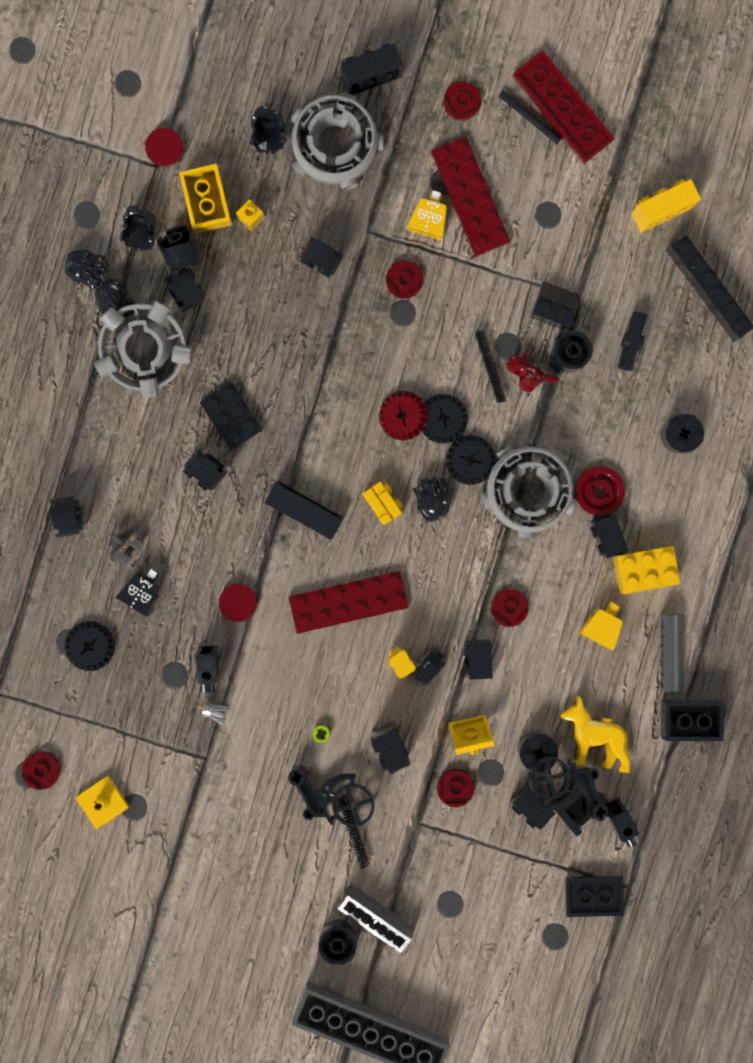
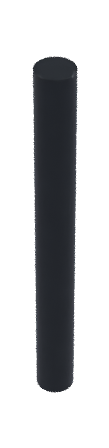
[498,90,562,145]

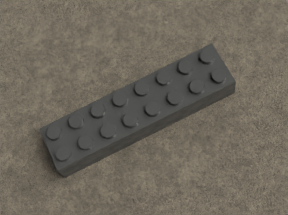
[292,982,450,1063]

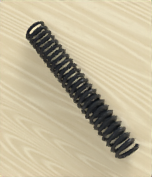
[475,330,507,403]
[337,795,370,869]

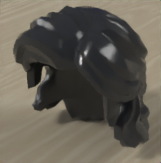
[250,106,286,154]
[119,205,156,251]
[65,249,109,290]
[95,279,136,320]
[413,477,450,522]

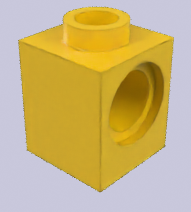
[236,199,265,231]

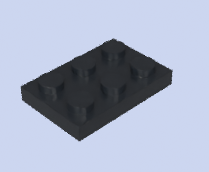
[200,382,263,451]
[565,876,624,917]

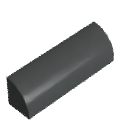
[660,614,684,692]
[338,885,414,953]

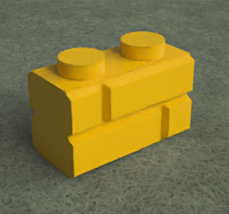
[362,481,404,526]
[388,646,416,679]

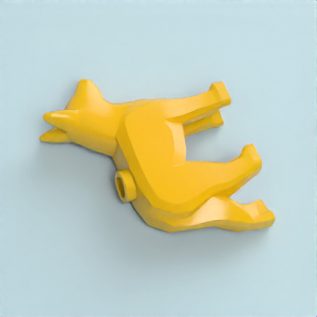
[561,695,630,773]

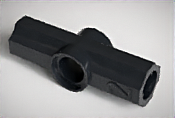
[617,311,649,372]

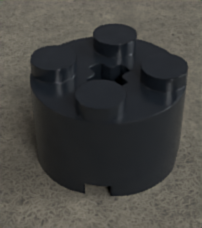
[157,225,202,271]
[300,236,344,278]
[164,267,205,313]
[551,331,593,372]
[661,414,704,454]
[183,447,228,491]
[50,496,84,538]
[517,731,558,773]
[318,919,357,965]

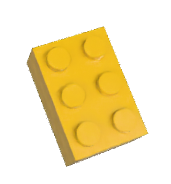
[179,164,232,234]
[631,179,701,233]
[613,546,680,594]

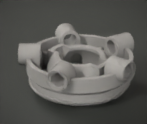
[291,93,383,191]
[94,300,192,398]
[480,445,577,538]

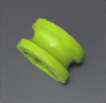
[313,725,331,743]

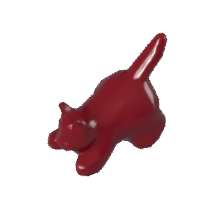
[505,351,560,392]

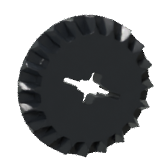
[422,394,468,444]
[446,435,496,485]
[64,621,115,671]

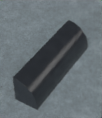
[264,481,344,540]

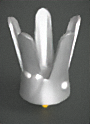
[199,702,228,725]

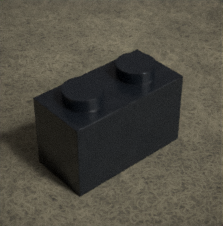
[590,515,629,559]
[463,639,493,680]
[510,784,556,830]

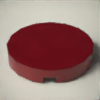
[443,81,481,121]
[145,128,184,167]
[386,261,423,299]
[219,584,257,622]
[490,589,529,627]
[21,751,61,790]
[436,768,475,808]

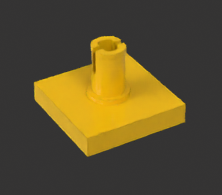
[448,715,494,755]
[75,775,130,830]

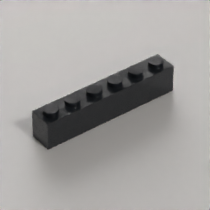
[666,235,753,342]

